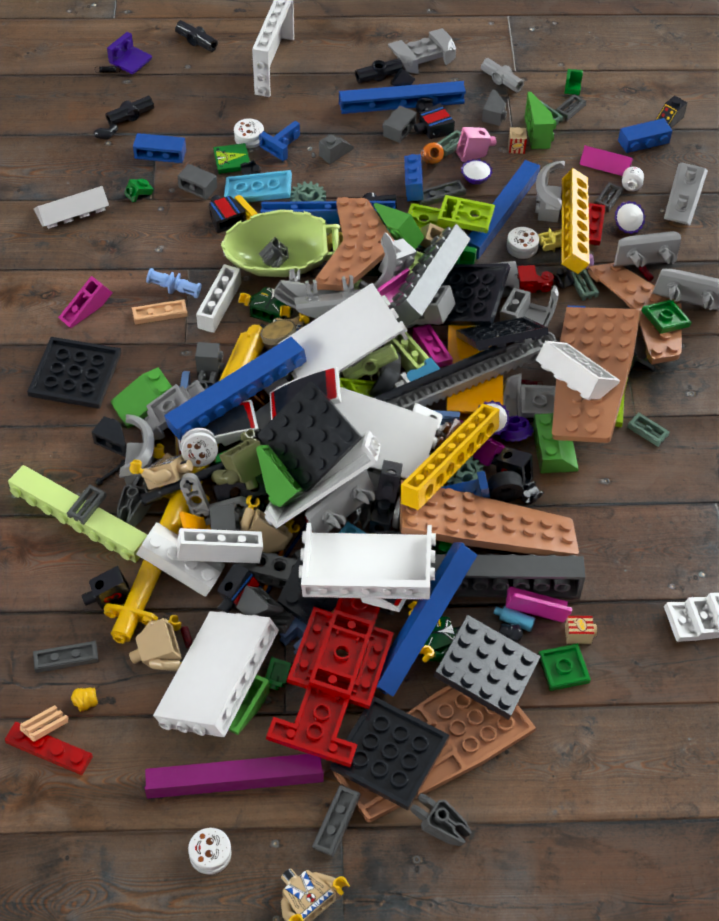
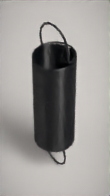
[94,66,121,73]

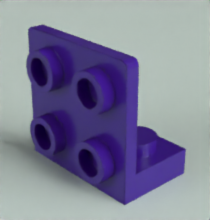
[107,32,152,74]

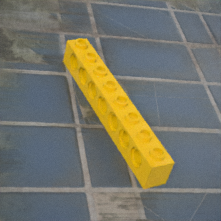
[562,168,590,274]
[401,404,500,510]

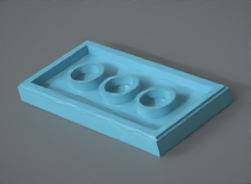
[224,170,292,202]

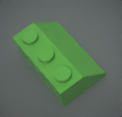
[533,413,578,473]

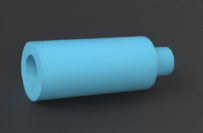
[494,606,536,632]

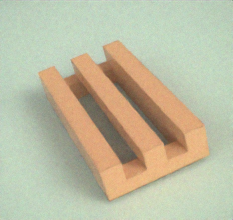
[20,705,69,742]

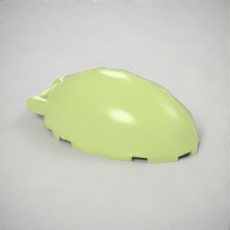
[221,210,340,277]

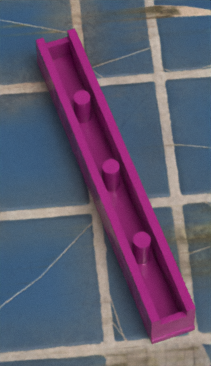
[145,754,324,799]

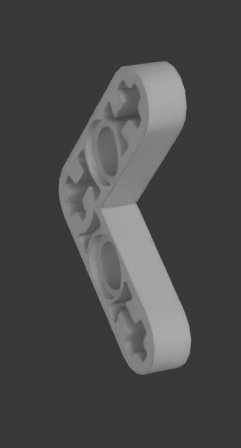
[180,473,248,525]

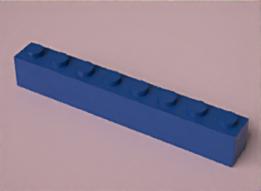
[164,337,307,441]

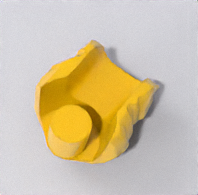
[71,688,98,712]

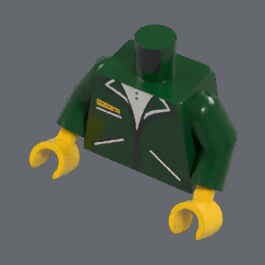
[238,285,293,323]
[408,601,461,662]

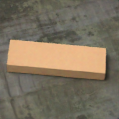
[132,299,188,325]

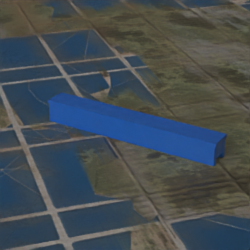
[339,81,466,114]
[467,160,540,260]
[260,201,395,225]
[376,542,477,697]

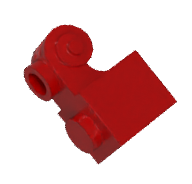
[517,265,554,293]

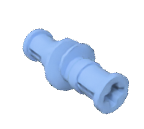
[146,268,202,298]

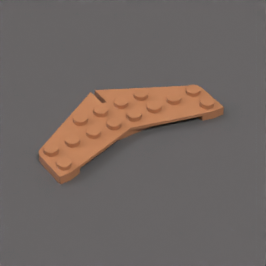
[315,197,395,291]
[587,263,682,364]

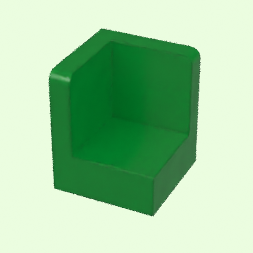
[564,69,583,95]
[455,246,477,264]

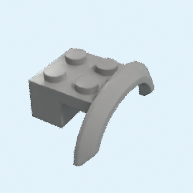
[535,161,565,222]
[358,233,417,289]
[406,285,455,328]
[500,285,559,327]
[119,414,155,485]

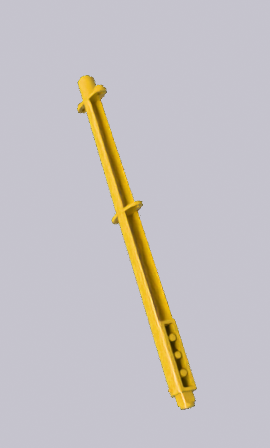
[104,324,265,644]

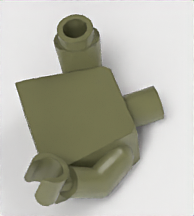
[211,429,262,490]

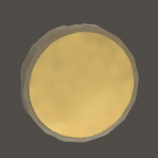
[260,320,296,346]

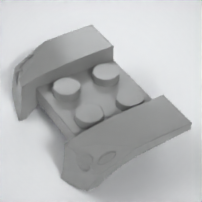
[388,28,456,74]
[503,373,556,418]
[143,380,204,440]

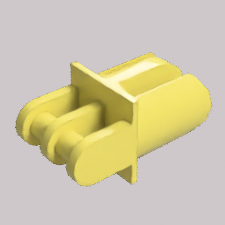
[538,228,562,252]

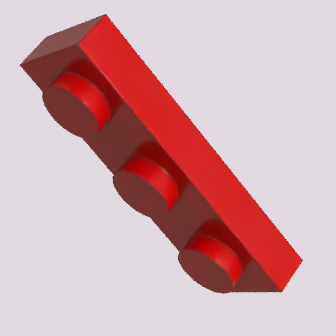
[588,203,606,246]

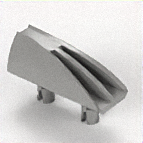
[664,163,708,225]
[613,231,681,267]
[274,269,343,309]
[652,269,719,311]
[294,275,362,319]
[305,470,376,533]

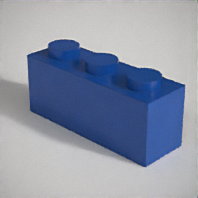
[618,118,673,153]
[133,133,186,163]
[404,154,424,201]

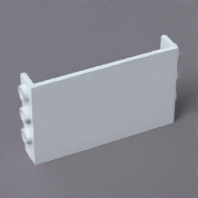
[252,0,294,97]
[278,283,408,379]
[334,387,439,479]
[264,430,381,529]
[299,523,436,599]
[153,611,279,737]

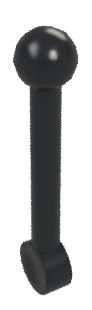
[95,459,125,486]

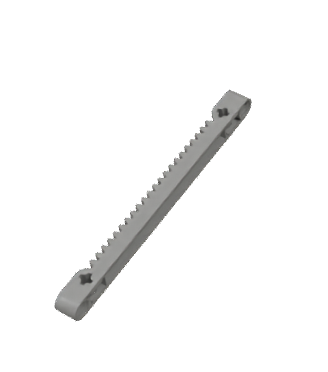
[387,332,556,411]

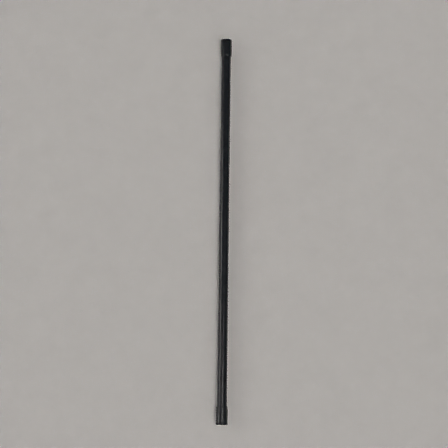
[140,345,507,506]

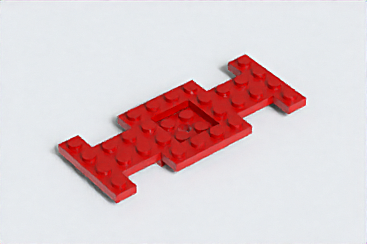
[266,598,394,767]

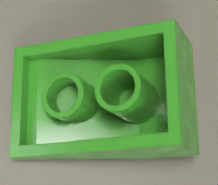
[524,92,556,149]
[374,203,425,249]
[110,367,172,429]
[256,445,304,508]
[228,674,270,735]

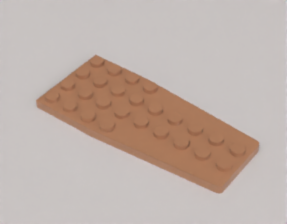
[552,307,640,443]
[399,480,579,556]
[333,685,536,822]

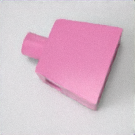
[456,127,496,162]

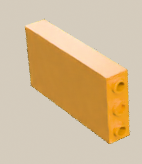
[446,325,503,421]

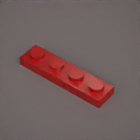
[4,721,93,775]

